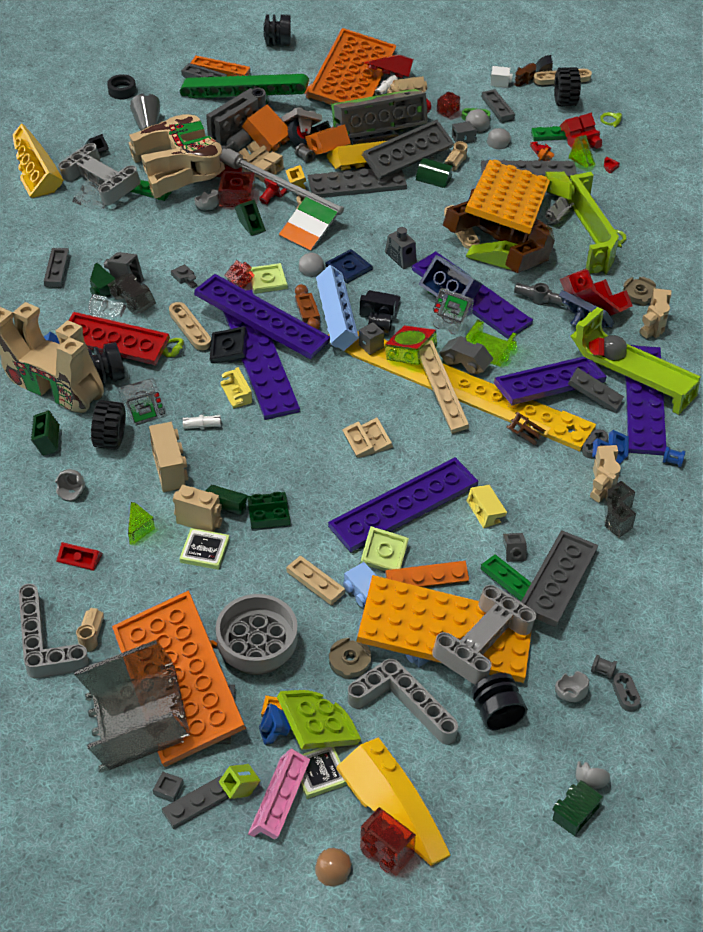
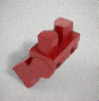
[560,112,602,153]

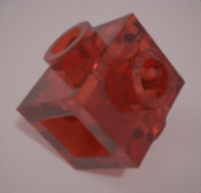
[437,91,461,118]
[224,260,255,289]

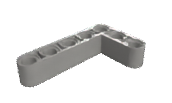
[19,584,89,678]
[348,659,458,745]

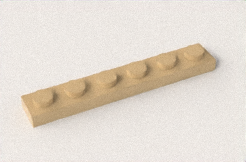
[416,340,469,434]

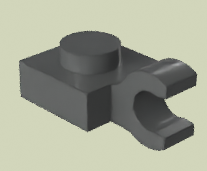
[171,264,197,288]

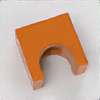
[305,124,351,155]

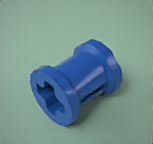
[662,446,686,468]

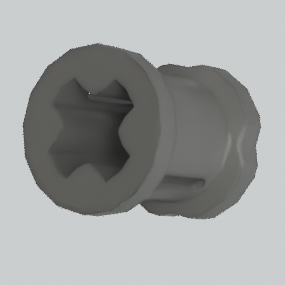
[295,143,315,163]
[591,655,617,680]

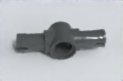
[514,282,564,306]

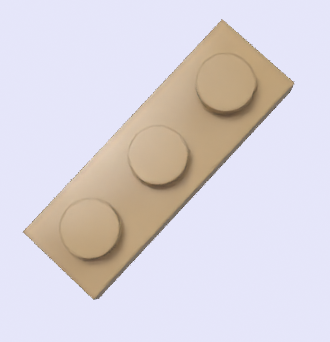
[286,555,345,605]

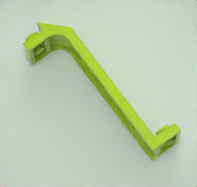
[567,172,619,275]
[571,307,701,415]

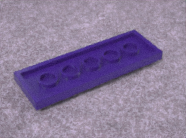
[494,356,607,405]

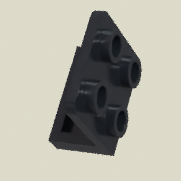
[359,290,401,321]

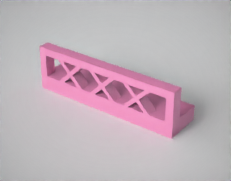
[248,749,310,840]

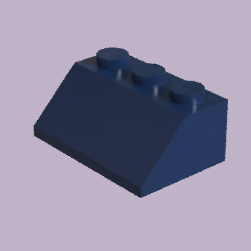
[418,255,483,310]

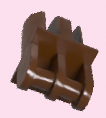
[514,63,537,87]
[506,412,546,446]

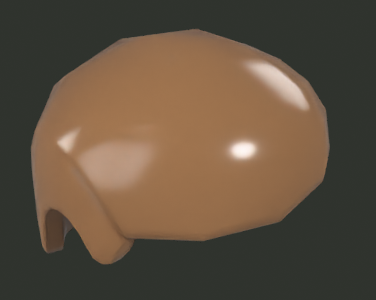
[315,847,352,887]

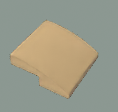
[342,418,393,458]

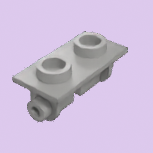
[545,197,574,225]

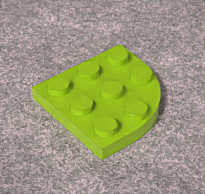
[277,690,361,750]

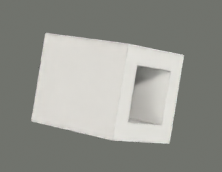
[490,66,513,88]

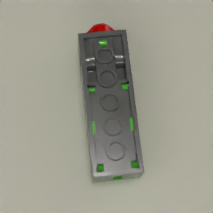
[331,89,431,138]

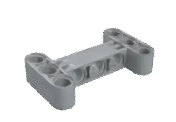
[58,143,141,205]
[432,585,536,685]

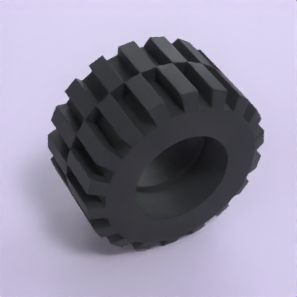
[554,67,581,106]
[91,400,126,450]

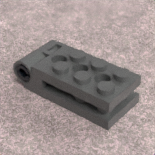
[206,88,266,146]

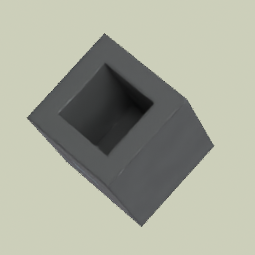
[452,121,476,143]
[359,322,384,355]

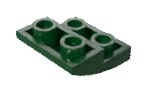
[247,492,290,529]

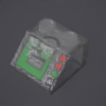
[431,288,473,336]
[118,378,167,427]

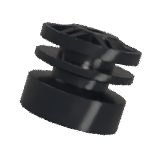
[263,14,291,46]
[88,342,125,384]
[471,673,528,731]

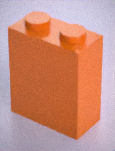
[242,104,290,152]

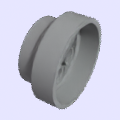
[216,594,298,675]

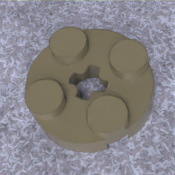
[623,277,658,306]
[329,638,371,679]

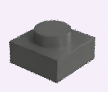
[153,771,184,802]

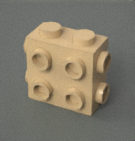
[387,76,427,94]
[173,485,222,532]

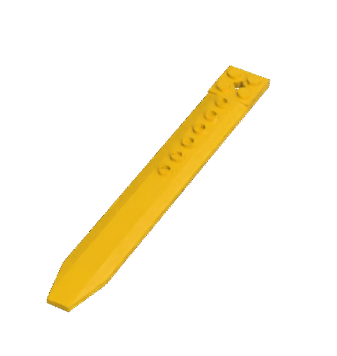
[328,331,596,451]

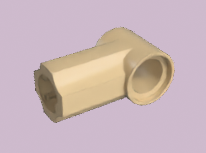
[444,141,468,171]
[76,608,104,652]

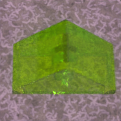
[568,135,596,168]
[128,502,155,545]

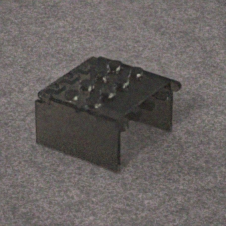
[74,640,190,772]

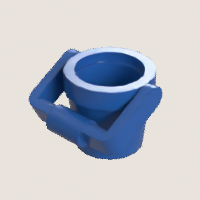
[259,704,291,744]

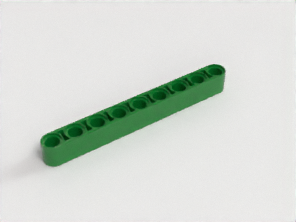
[179,74,309,98]

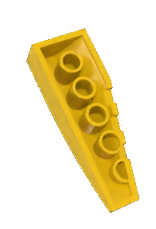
[12,123,64,198]
[326,141,386,171]
[336,737,450,866]

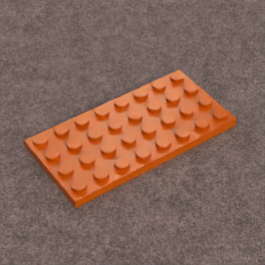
[307,28,397,105]
[112,590,246,767]

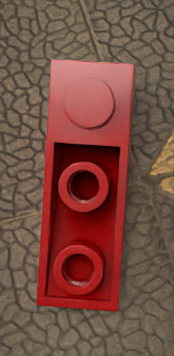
[364,55,414,79]

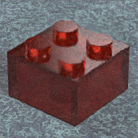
[218,171,255,207]
[360,807,416,876]

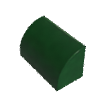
[415,158,453,188]
[205,484,248,515]

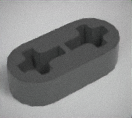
[582,429,608,459]
[612,673,641,712]

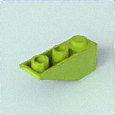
[545,172,575,200]
[466,241,518,270]

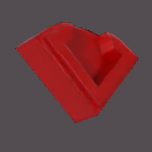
[530,142,551,155]
[604,157,620,174]
[589,337,604,356]

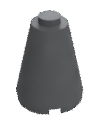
[130,94,161,131]

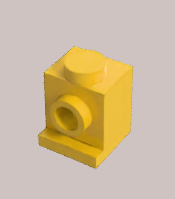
[285,165,307,189]

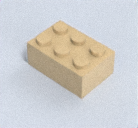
[149,422,188,492]

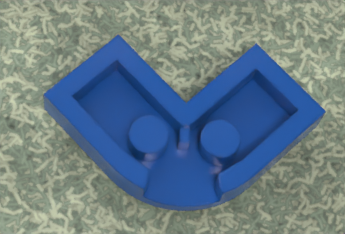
[592,430,629,464]

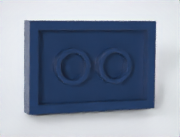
[559,290,615,328]

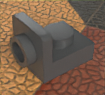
[503,533,527,562]

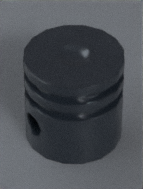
[368,312,393,336]

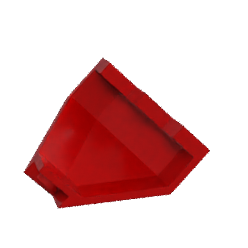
[560,268,633,316]

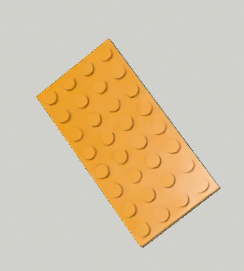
[465,159,550,234]
[356,575,532,683]

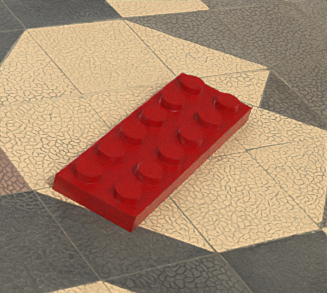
[69,312,170,365]

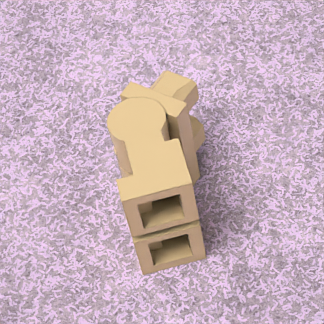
[239,141,284,183]
[639,288,671,339]
[590,445,621,503]

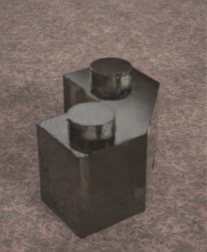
[108,273,156,314]
[604,481,636,538]

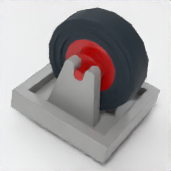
[280,108,322,146]

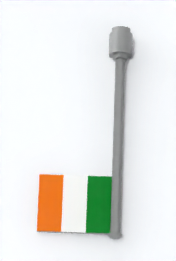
[219,148,344,251]

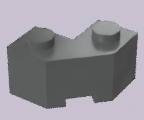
[439,336,494,376]

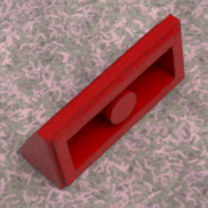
[56,542,103,571]

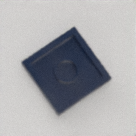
[325,249,373,284]

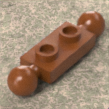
[295,284,321,330]

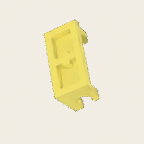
[220,367,252,409]
[466,485,507,528]

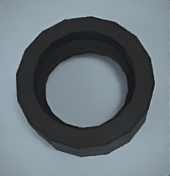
[107,74,136,100]

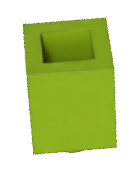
[219,764,261,799]

